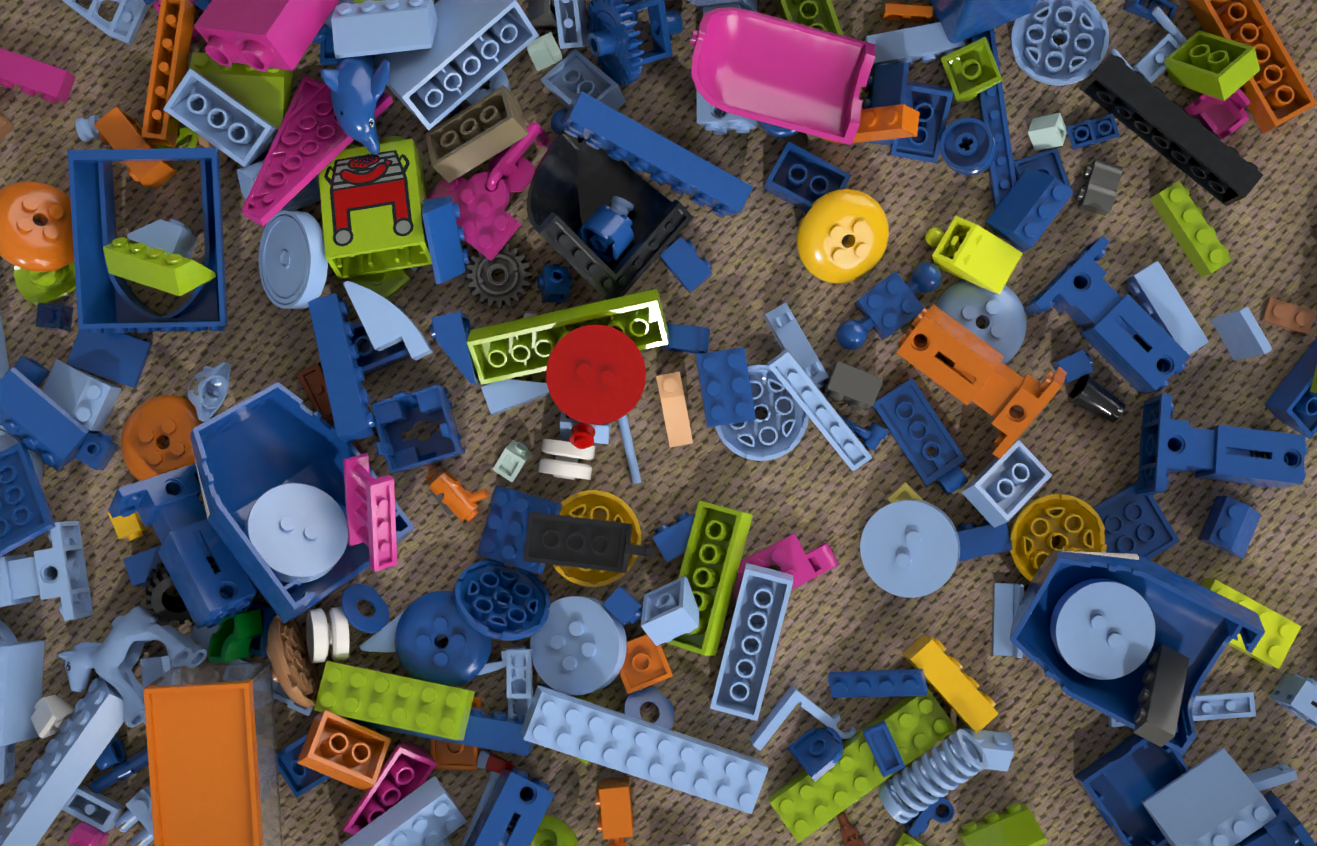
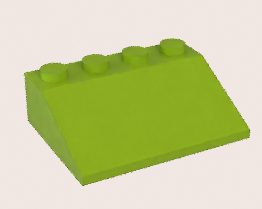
[188,52,294,130]

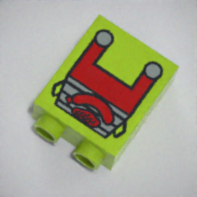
[318,136,432,279]

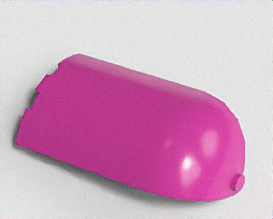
[689,7,876,145]

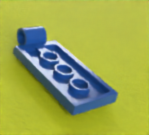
[873,378,968,495]

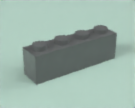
[1133,644,1189,747]

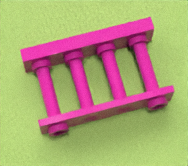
[343,453,397,572]

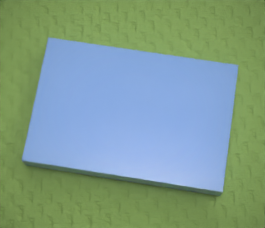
[1211,307,1272,361]

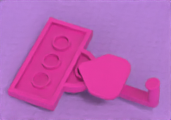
[427,122,550,261]

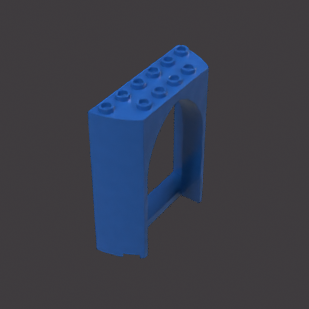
[67,148,228,333]

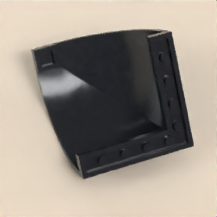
[527,128,693,300]

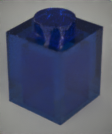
[35,303,73,332]

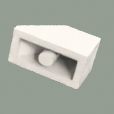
[31,695,74,739]

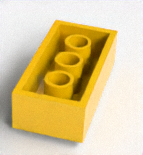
[902,635,999,733]

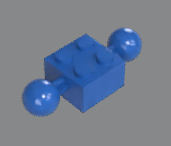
[836,262,942,350]

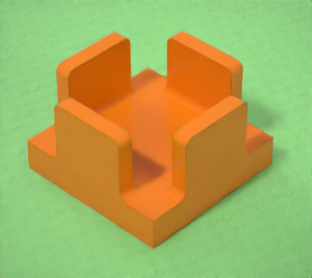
[619,633,673,694]

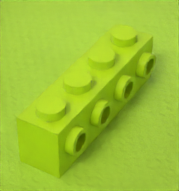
[1150,181,1232,277]

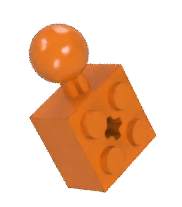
[595,777,634,846]

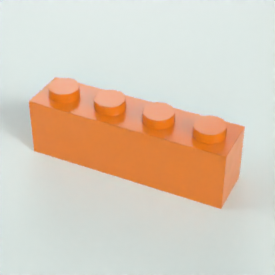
[820,104,920,145]

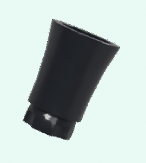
[1068,374,1125,423]

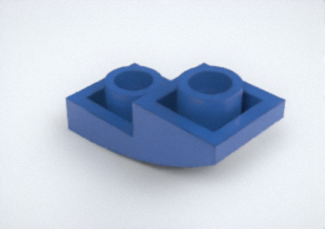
[1066,113,1120,150]

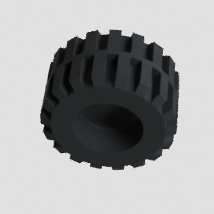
[145,562,193,625]

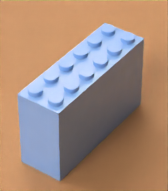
[374,0,539,130]

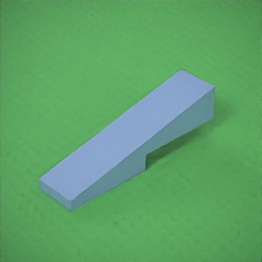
[506,649,534,744]

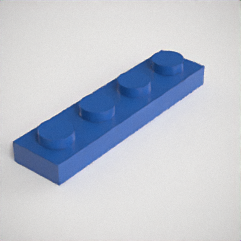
[827,669,928,698]

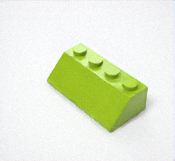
[103,237,216,296]

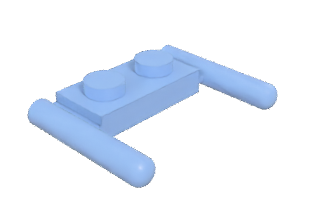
[1108,7,1187,84]

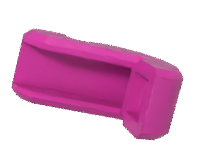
[68,822,109,846]

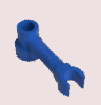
[839,414,889,451]

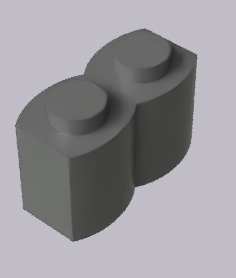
[1076,159,1123,216]

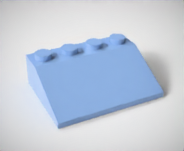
[0,640,45,747]
[1142,748,1277,846]

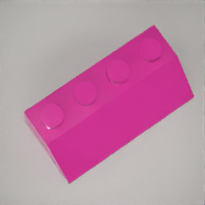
[342,741,437,835]

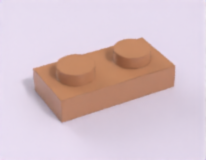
[1261,297,1316,335]

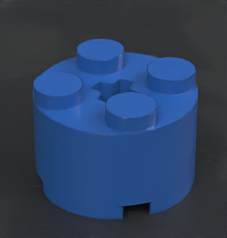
[578,204,634,262]

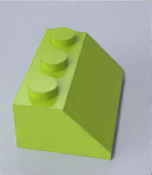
[957,803,1048,846]

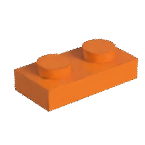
[881,1,933,23]

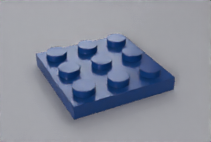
[1092,479,1180,560]
[477,485,562,574]

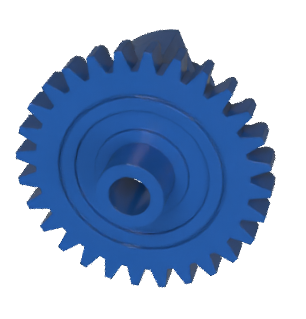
[586,0,683,87]

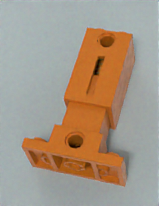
[896,304,1067,459]

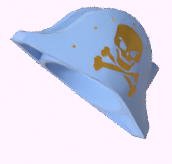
[187,362,231,422]

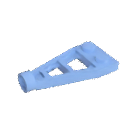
[62,0,150,46]

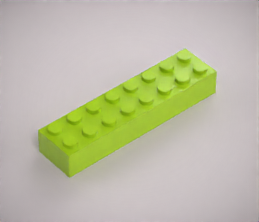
[467,289,669,385]
[768,689,957,843]

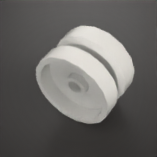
[538,439,596,480]
[306,606,349,663]

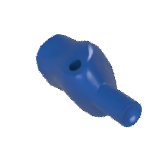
[95,737,126,770]

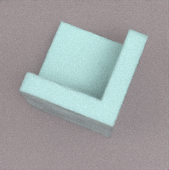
[526,32,563,71]
[1028,113,1067,151]

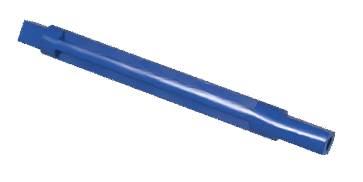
[91,692,257,794]

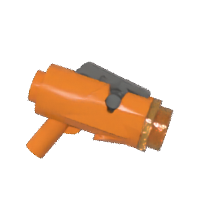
[425,465,489,522]

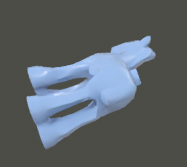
[58,606,207,728]

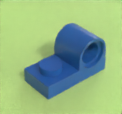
[905,792,955,838]

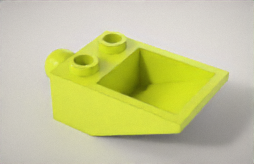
[925,216,1023,295]

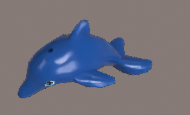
[321,54,390,155]

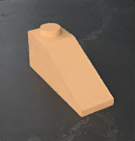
[656,371,693,448]

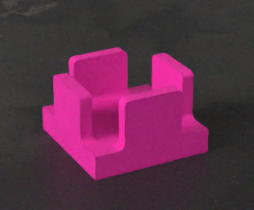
[1183,88,1251,140]

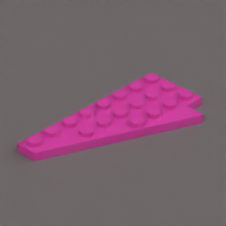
[242,76,393,226]

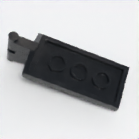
[523,511,655,573]

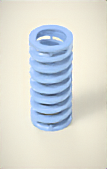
[878,729,988,824]

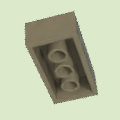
[425,85,528,183]

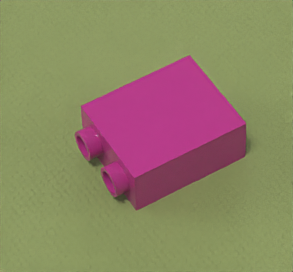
[194,0,339,72]

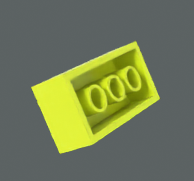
[1201,578,1301,669]

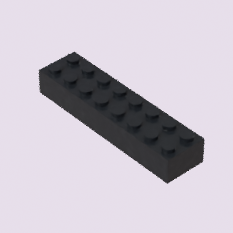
[1079,53,1263,207]

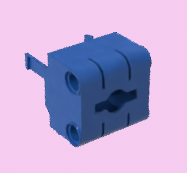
[371,385,465,473]

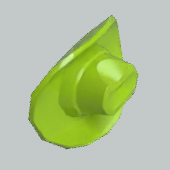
[14,262,76,305]
[529,815,577,846]

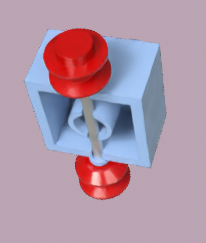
[560,412,611,449]

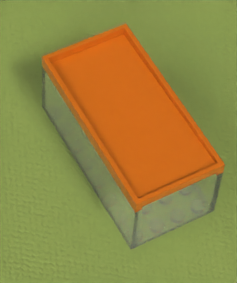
[143,662,283,846]

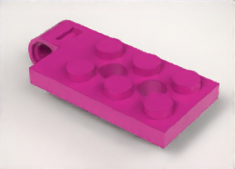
[732,533,839,601]

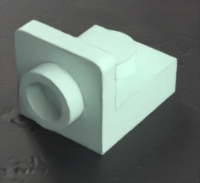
[492,440,532,483]

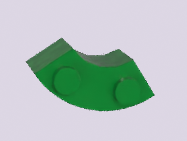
[208,609,263,663]

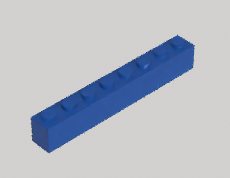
[340,707,533,756]

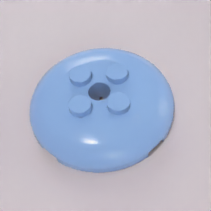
[1011,0,1109,86]
[936,280,1027,364]
[715,365,809,461]

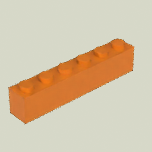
[141,0,196,147]

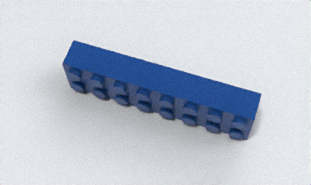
[560,92,753,218]

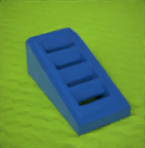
[1123,0,1178,25]

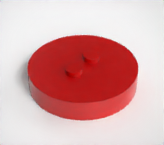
[546,325,646,425]

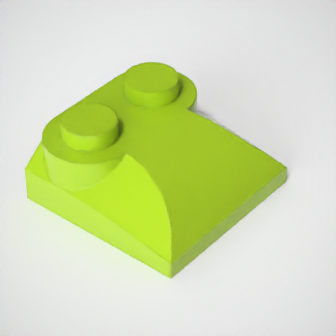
[941,37,1003,103]

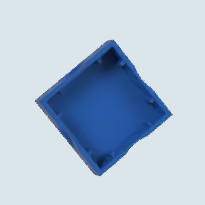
[1074,734,1189,846]

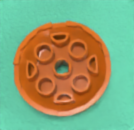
[0,181,74,272]
[121,395,204,481]

